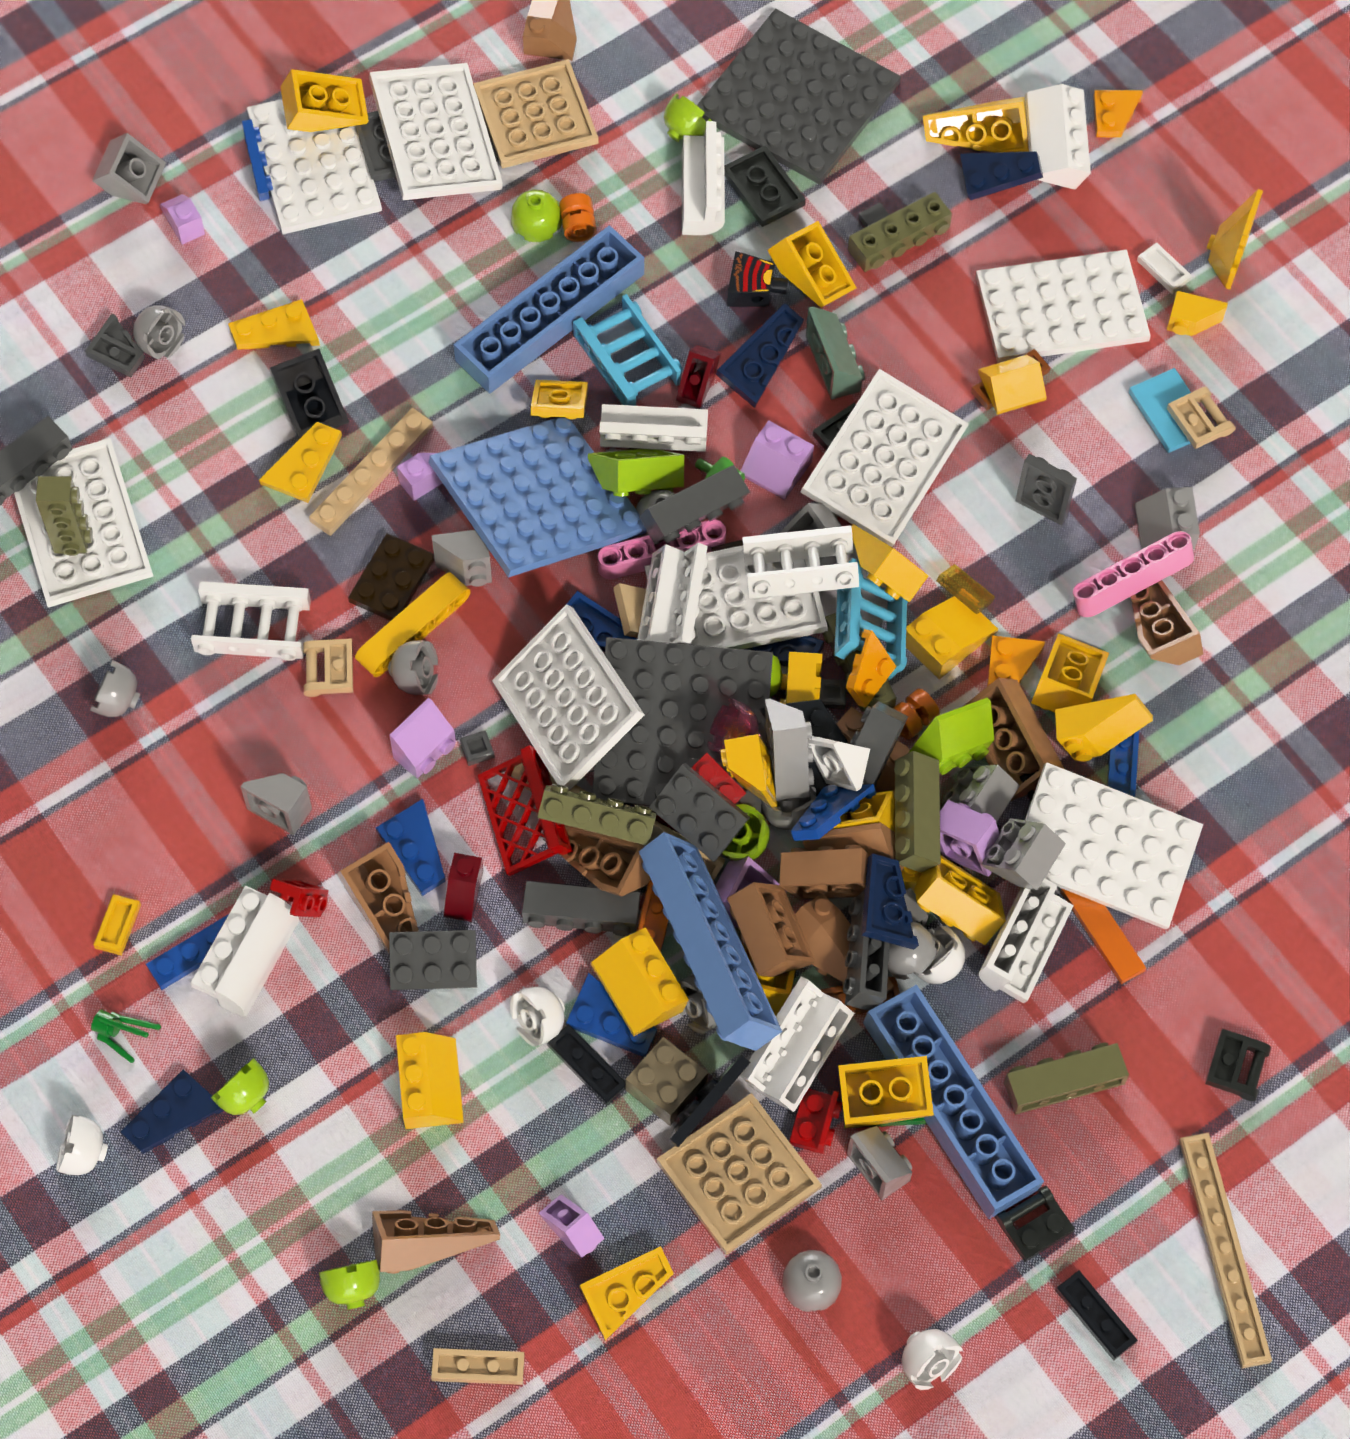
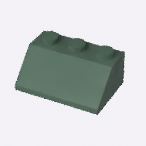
[806,307,865,400]

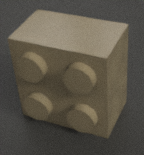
[625,1037,708,1126]

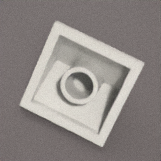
[807,736,870,791]

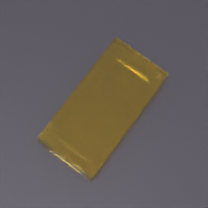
[936,564,995,614]

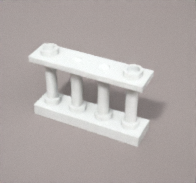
[742,526,859,599]
[191,581,311,661]

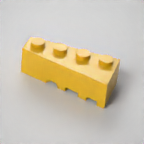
[780,652,822,704]

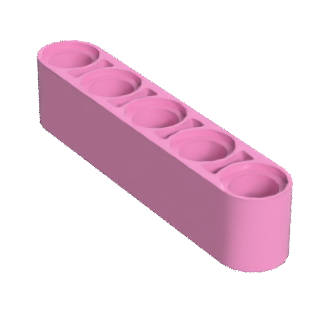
[598,520,726,579]
[1073,531,1194,617]

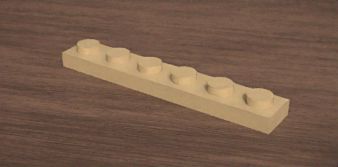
[309,408,433,536]

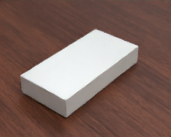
[1137,242,1192,294]

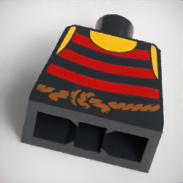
[727,251,788,307]

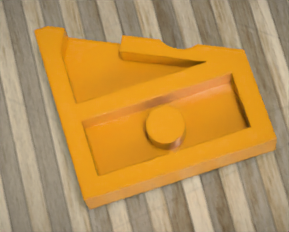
[846,629,896,707]

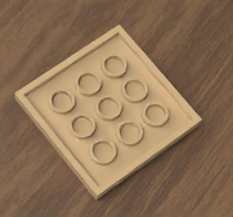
[473,59,599,169]
[657,1093,822,1255]

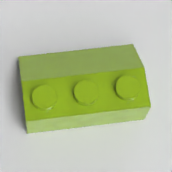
[588,449,684,497]
[908,698,994,775]

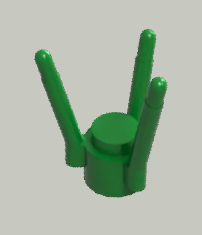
[91,1009,161,1063]

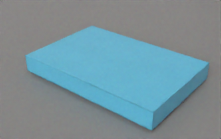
[1128,368,1200,453]

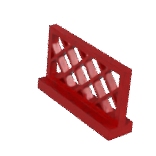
[478,745,572,876]

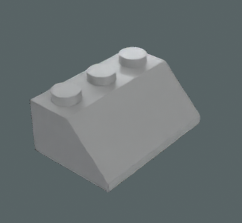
[765,699,814,801]

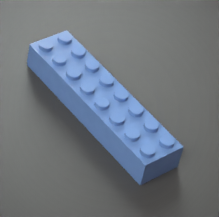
[454,225,644,394]
[639,832,782,1051]
[863,985,1044,1220]

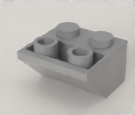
[940,764,1020,823]
[981,818,1066,890]

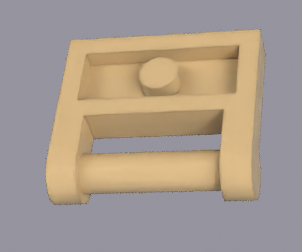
[1167,387,1236,449]
[303,639,354,697]

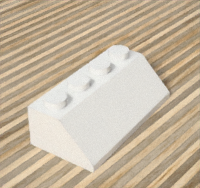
[1025,84,1091,190]

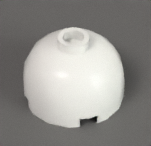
[913,926,965,984]
[510,987,565,1046]
[56,1115,108,1175]
[902,1329,963,1390]

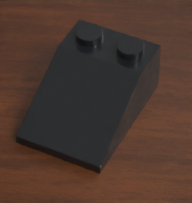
[269,349,349,439]

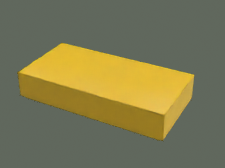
[93,894,141,956]

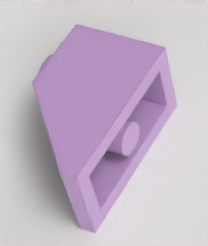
[159,194,205,245]
[397,453,443,501]
[539,1195,605,1257]

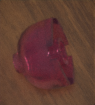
[708,698,760,754]

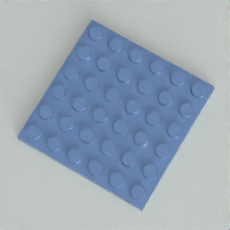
[428,417,647,578]

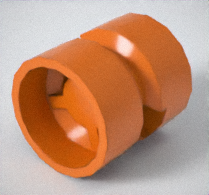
[559,193,597,242]
[893,688,940,740]

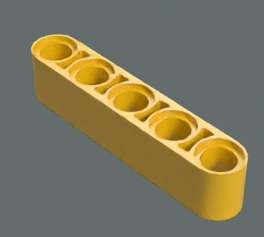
[355,572,471,677]

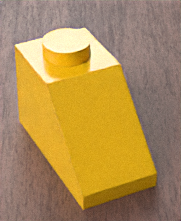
[1167,291,1228,336]

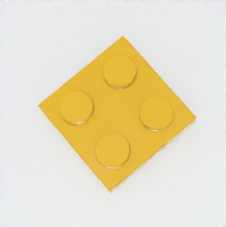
[531,380,588,419]

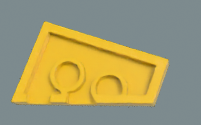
[228,299,320,350]
[259,422,342,503]
[579,1246,674,1341]

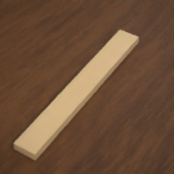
[1179,1132,1272,1369]

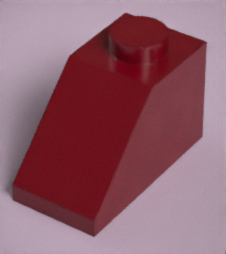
[676,345,721,408]
[444,853,484,922]

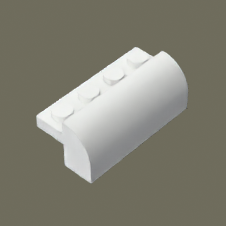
[682,121,725,235]
[599,404,708,452]
[637,543,708,645]
[979,878,1074,1003]
[191,886,299,1018]
[740,977,855,1112]

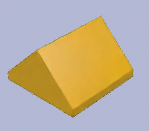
[978,355,1047,415]

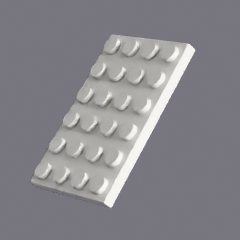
[369,63,503,200]
[247,99,382,234]
[975,250,1151,363]
[801,369,969,547]
[14,438,153,607]
[645,545,828,649]
[492,604,645,791]
[1025,763,1203,929]

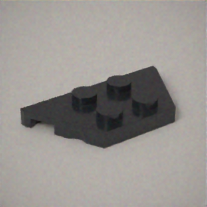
[759,699,849,797]
[669,1055,751,1147]

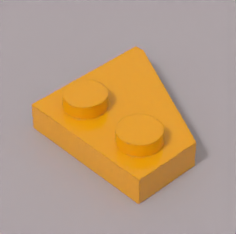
[1093,90,1143,137]
[987,636,1045,687]

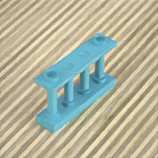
[573,294,683,406]
[834,558,908,680]

